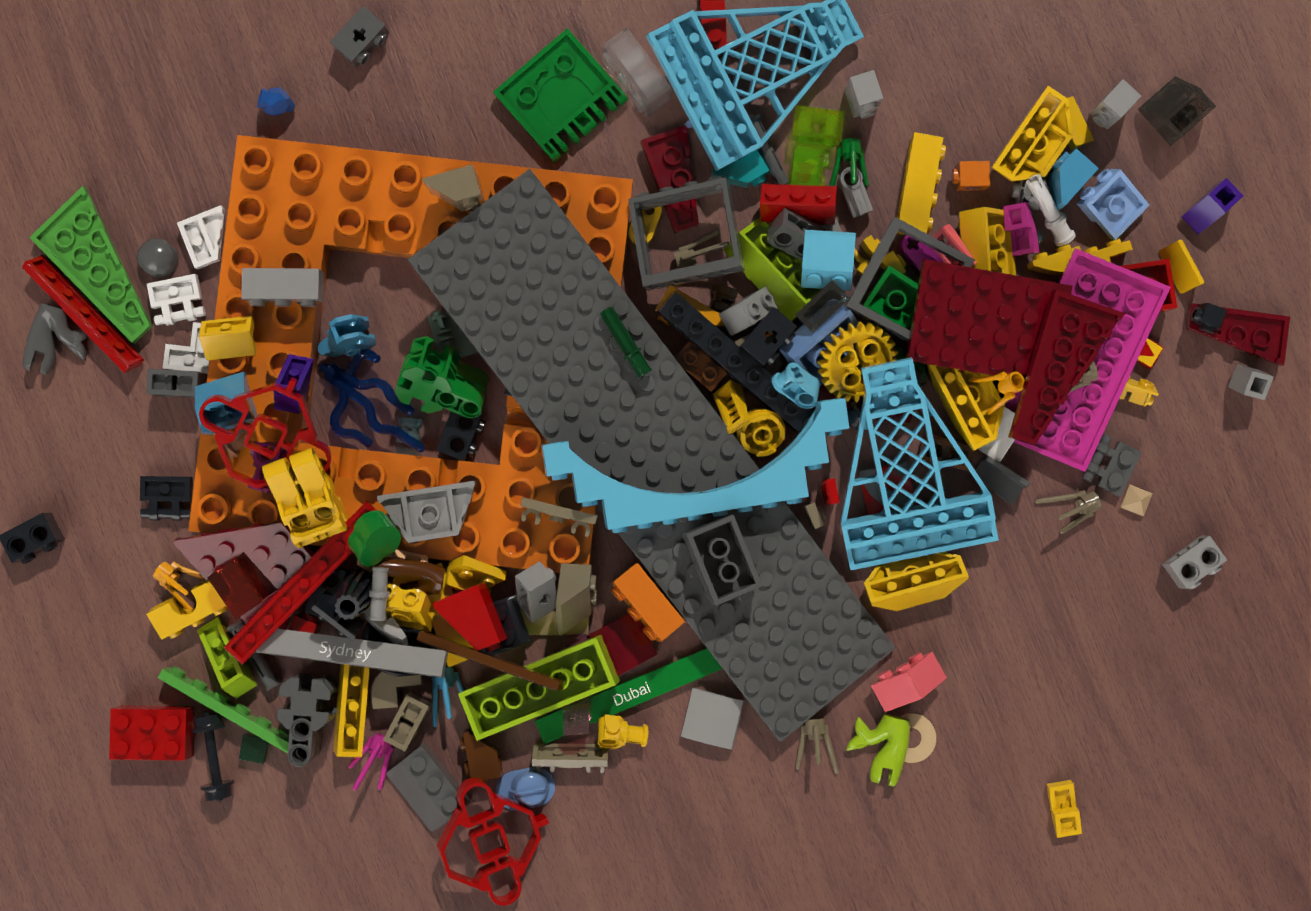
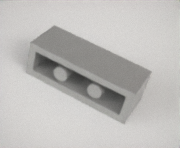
[241,268,324,307]

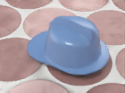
[496,767,555,810]

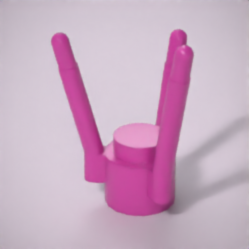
[348,733,395,791]

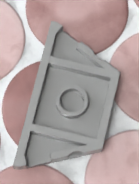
[377,481,476,543]

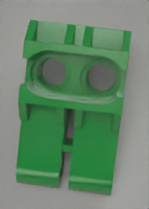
[394,336,489,418]

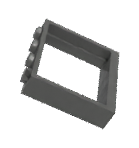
[628,177,745,291]
[845,217,975,343]

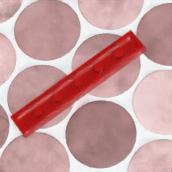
[22,255,144,373]

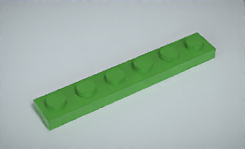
[158,666,289,753]

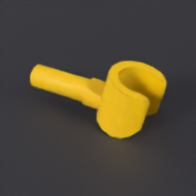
[854,249,869,276]

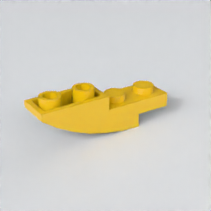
[1027,239,1133,276]

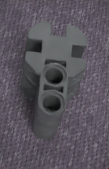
[277,673,338,767]

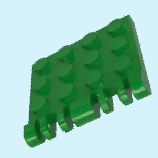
[493,28,629,164]

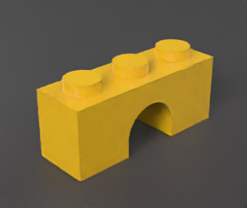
[146,573,232,640]

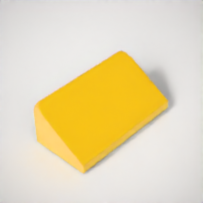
[1068,96,1094,151]
[1158,239,1204,294]

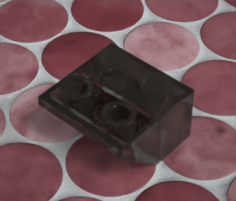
[1138,76,1217,146]

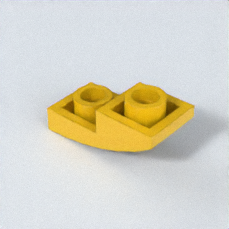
[860,235,906,274]

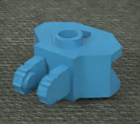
[317,314,376,358]

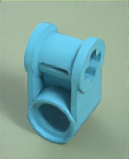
[772,363,820,409]

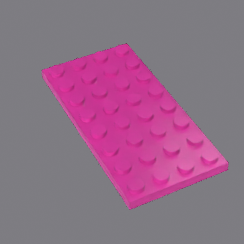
[1004,248,1171,472]

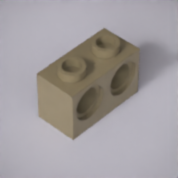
[383,692,433,751]

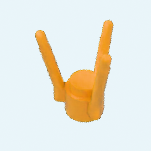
[968,372,1025,415]
[153,561,206,609]

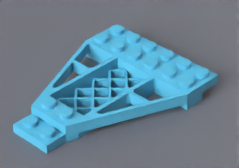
[646,0,864,171]
[840,357,999,570]

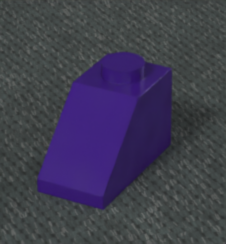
[274,354,314,414]

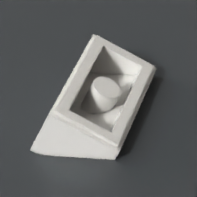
[978,407,1015,463]

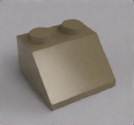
[422,165,485,212]
[556,563,597,634]

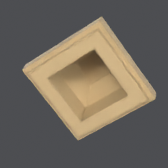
[1120,484,1153,516]

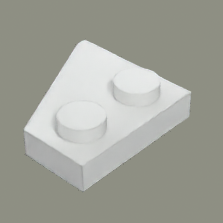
[177,205,225,270]

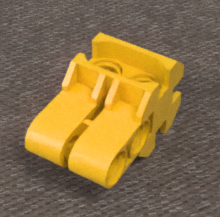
[262,447,347,548]

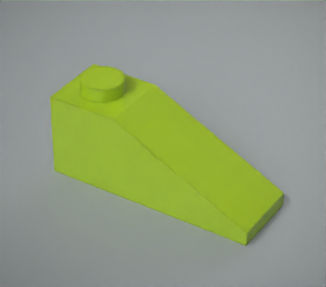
[197,617,257,699]

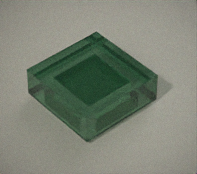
[239,734,269,764]

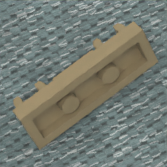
[520,497,598,537]
[532,743,608,773]

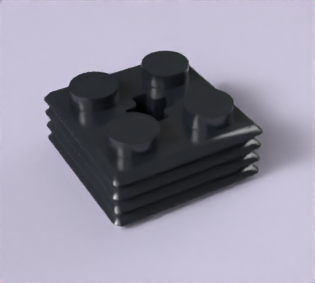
[480,595,531,655]

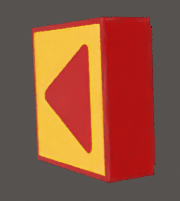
[1136,337,1164,369]

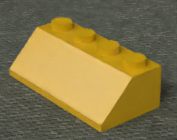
[958,207,1016,275]

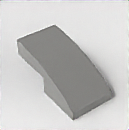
[363,605,408,646]

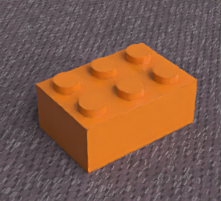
[610,563,685,642]

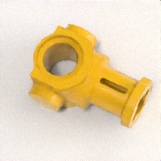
[598,714,649,749]

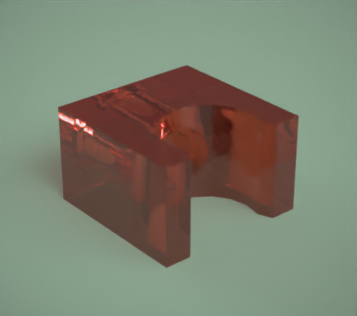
[207,558,269,619]

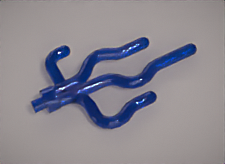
[319,349,425,453]

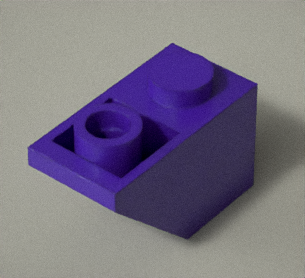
[1181,178,1243,235]

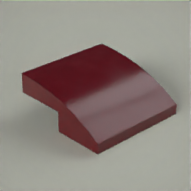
[587,614,658,676]

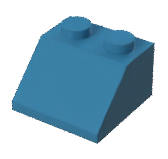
[1047,149,1099,210]

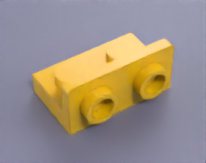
[445,555,507,595]

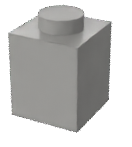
[1228,364,1274,400]

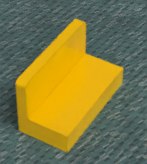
[199,316,257,360]

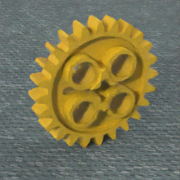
[817,321,898,402]

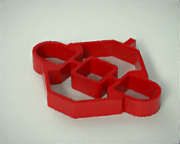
[199,377,332,489]
[436,778,549,906]

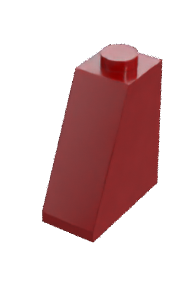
[432,582,507,652]

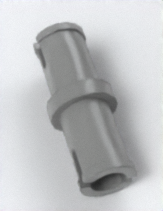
[369,567,390,621]

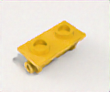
[1120,376,1159,407]

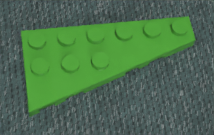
[29,186,153,344]

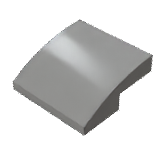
[681,688,744,750]

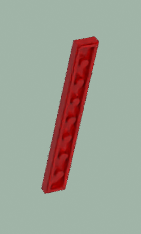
[223,501,377,665]

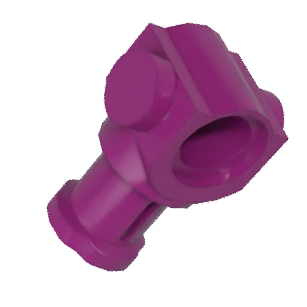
[248,441,288,493]

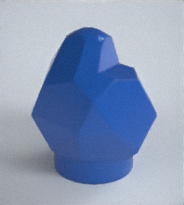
[257,87,295,116]

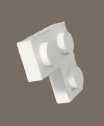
[163,322,209,374]

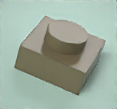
[803,502,826,529]

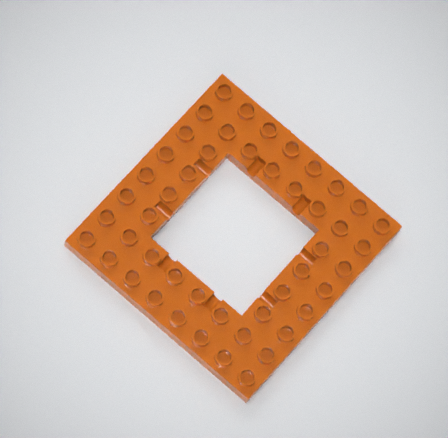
[188,135,633,573]

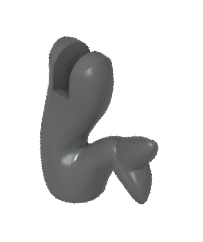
[22,303,88,375]

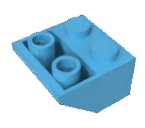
[195,372,257,435]

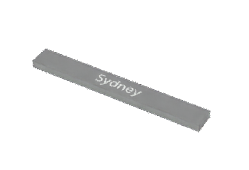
[255,629,448,678]

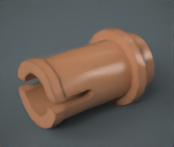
[225,429,253,460]

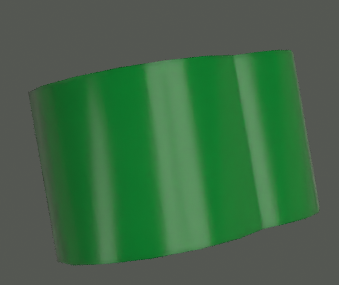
[348,510,401,567]

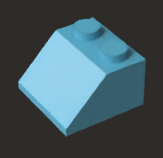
[801,230,856,291]

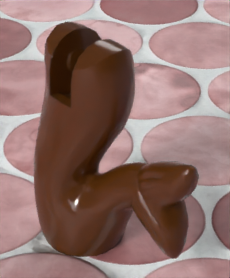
[371,557,445,596]

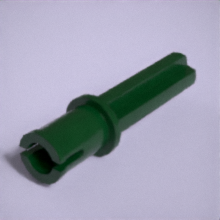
[600,306,652,378]

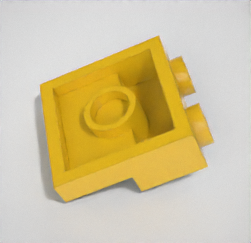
[384,584,433,632]

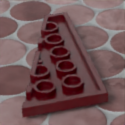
[1008,290,1126,445]

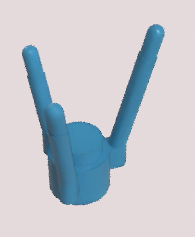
[431,666,464,728]

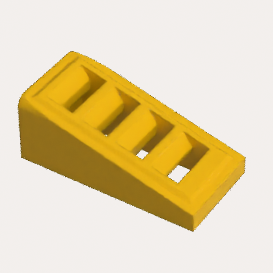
[713,380,749,434]

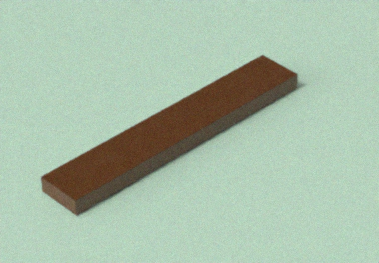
[417,631,566,691]

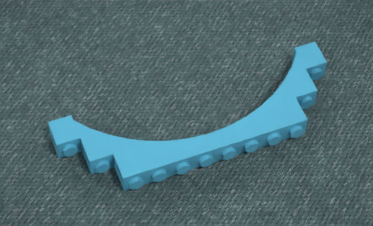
[541,398,849,533]

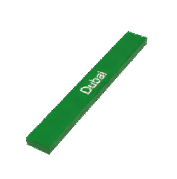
[535,648,722,744]

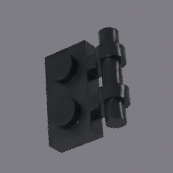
[140,476,193,521]

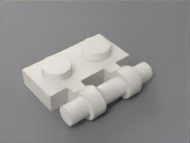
[147,274,206,326]

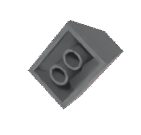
[386,742,471,832]

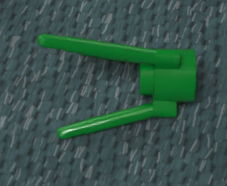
[829,138,869,187]

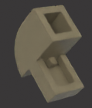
[372,672,425,709]

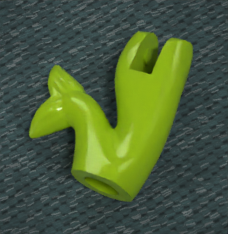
[846,714,910,787]

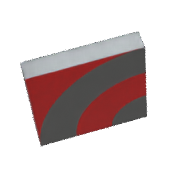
[858,462,916,515]

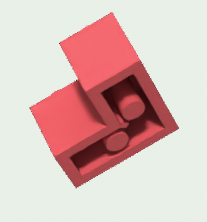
[871,652,947,712]

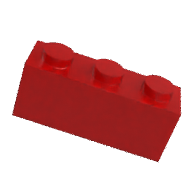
[760,184,837,225]

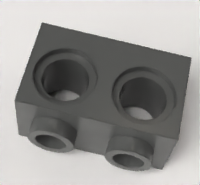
[767,207,826,261]
[146,369,206,398]

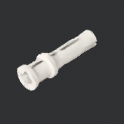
[1026,174,1076,246]

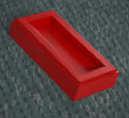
[820,478,840,505]

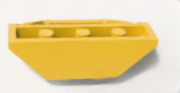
[991,86,1073,182]
[927,365,1005,451]
[864,551,969,611]

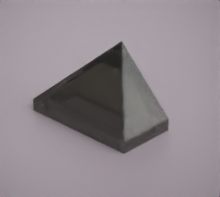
[795,280,850,333]

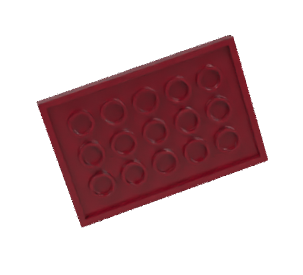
[906,259,1073,380]

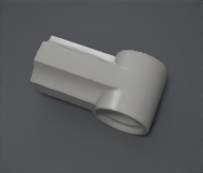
[837,167,873,218]

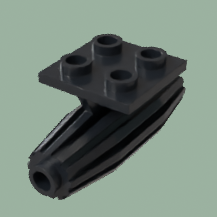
[311,568,372,640]

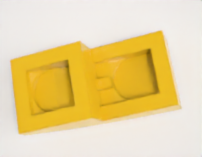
[1046,780,1082,838]

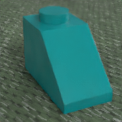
[711,150,770,188]

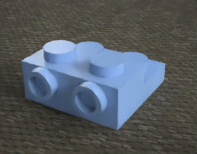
[1077,169,1149,240]

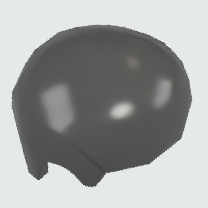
[137,238,178,278]

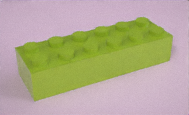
[458,635,620,741]

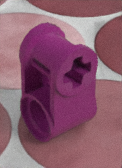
[897,235,943,277]

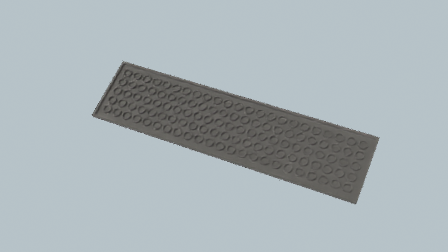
[408,169,895,742]

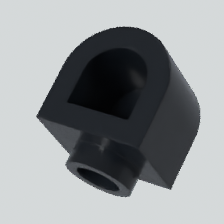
[1191,303,1227,334]

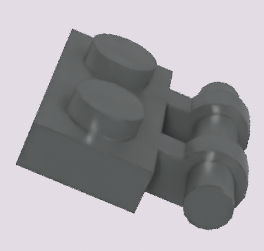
[1082,434,1142,497]

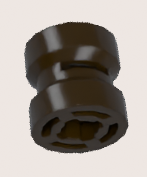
[709,284,738,313]

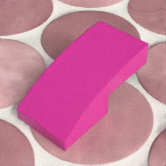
[1003,202,1039,257]

